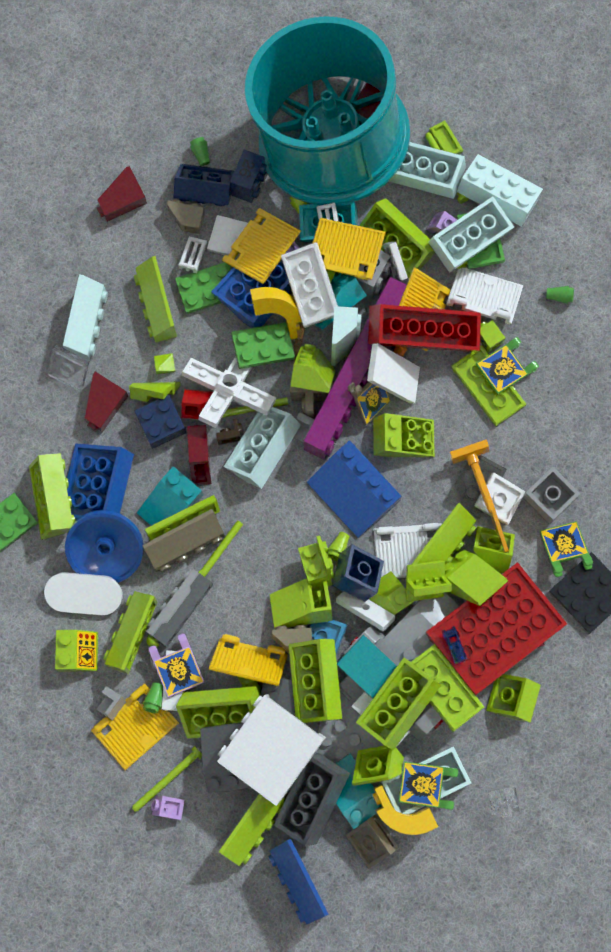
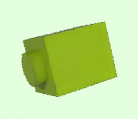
[480,320,505,353]

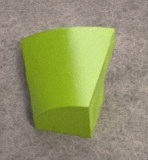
[129,381,181,402]

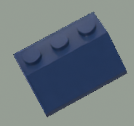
[173,164,234,206]

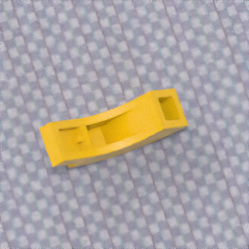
[250,287,302,339]
[372,785,438,835]

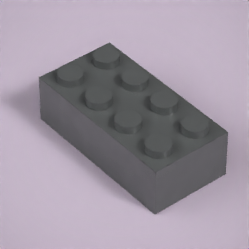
[274,753,350,846]

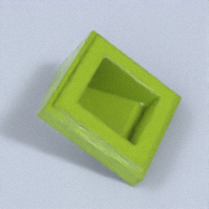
[154,353,175,375]

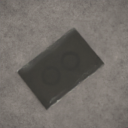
[446,455,507,519]

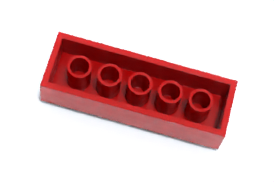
[368,304,481,352]

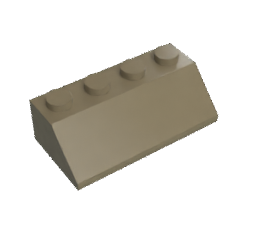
[142,509,225,572]

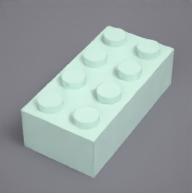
[389,142,466,199]
[457,154,543,227]
[428,196,514,273]
[381,746,471,814]

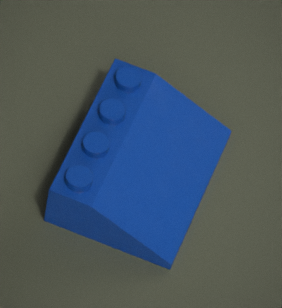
[211,259,292,328]
[307,440,402,538]
[67,444,134,521]
[268,839,329,925]

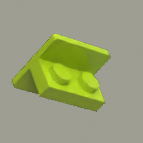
[298,535,334,586]
[406,560,452,602]

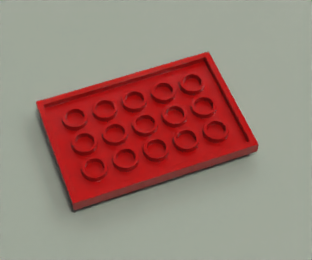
[425,562,567,696]

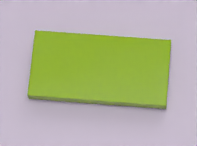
[451,345,527,427]
[411,644,484,732]

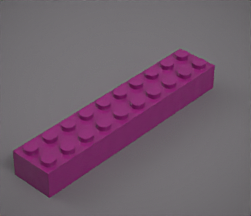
[304,277,407,460]

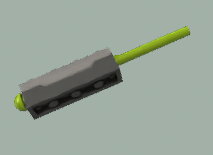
[146,520,243,648]

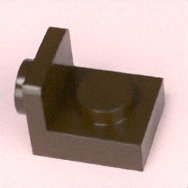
[216,418,243,445]

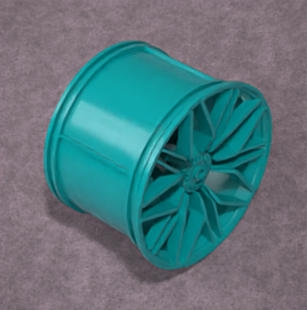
[245,16,410,205]

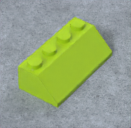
[359,198,435,279]
[134,256,177,343]
[290,344,335,393]
[29,453,75,540]
[412,503,476,564]
[103,591,158,674]
[289,639,342,723]
[356,657,442,751]
[176,686,259,739]
[219,794,286,866]

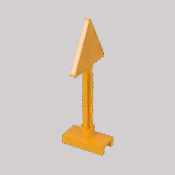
[450,439,509,552]

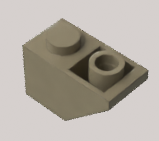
[167,200,205,234]
[271,625,312,653]

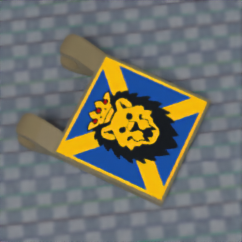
[348,366,391,425]

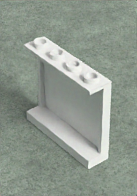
[217,694,326,806]

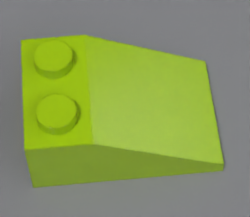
[445,550,508,606]

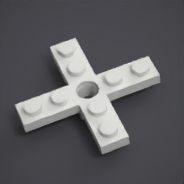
[182,356,276,428]

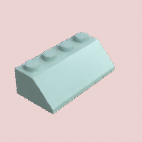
[63,274,108,361]
[331,306,361,366]
[224,407,301,489]

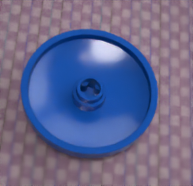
[65,510,144,583]

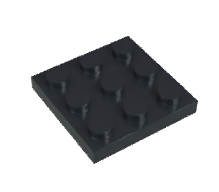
[549,552,611,634]

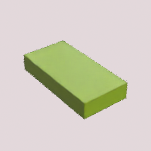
[429,120,463,155]

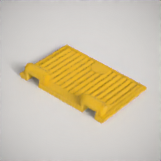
[222,208,301,284]
[312,218,386,280]
[399,267,451,351]
[209,634,288,686]
[91,683,179,770]

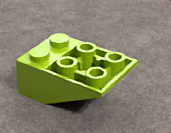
[373,413,435,457]
[269,578,333,629]

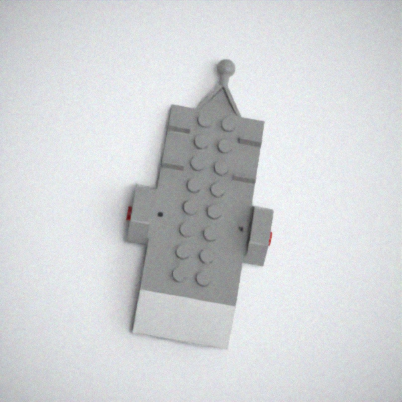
[292,593,459,785]

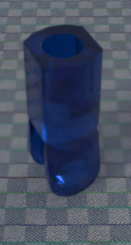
[442,626,468,664]

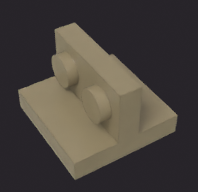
[290,386,329,419]
[346,814,399,869]

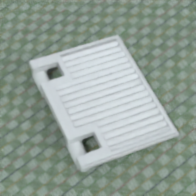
[447,268,523,324]
[373,523,442,579]

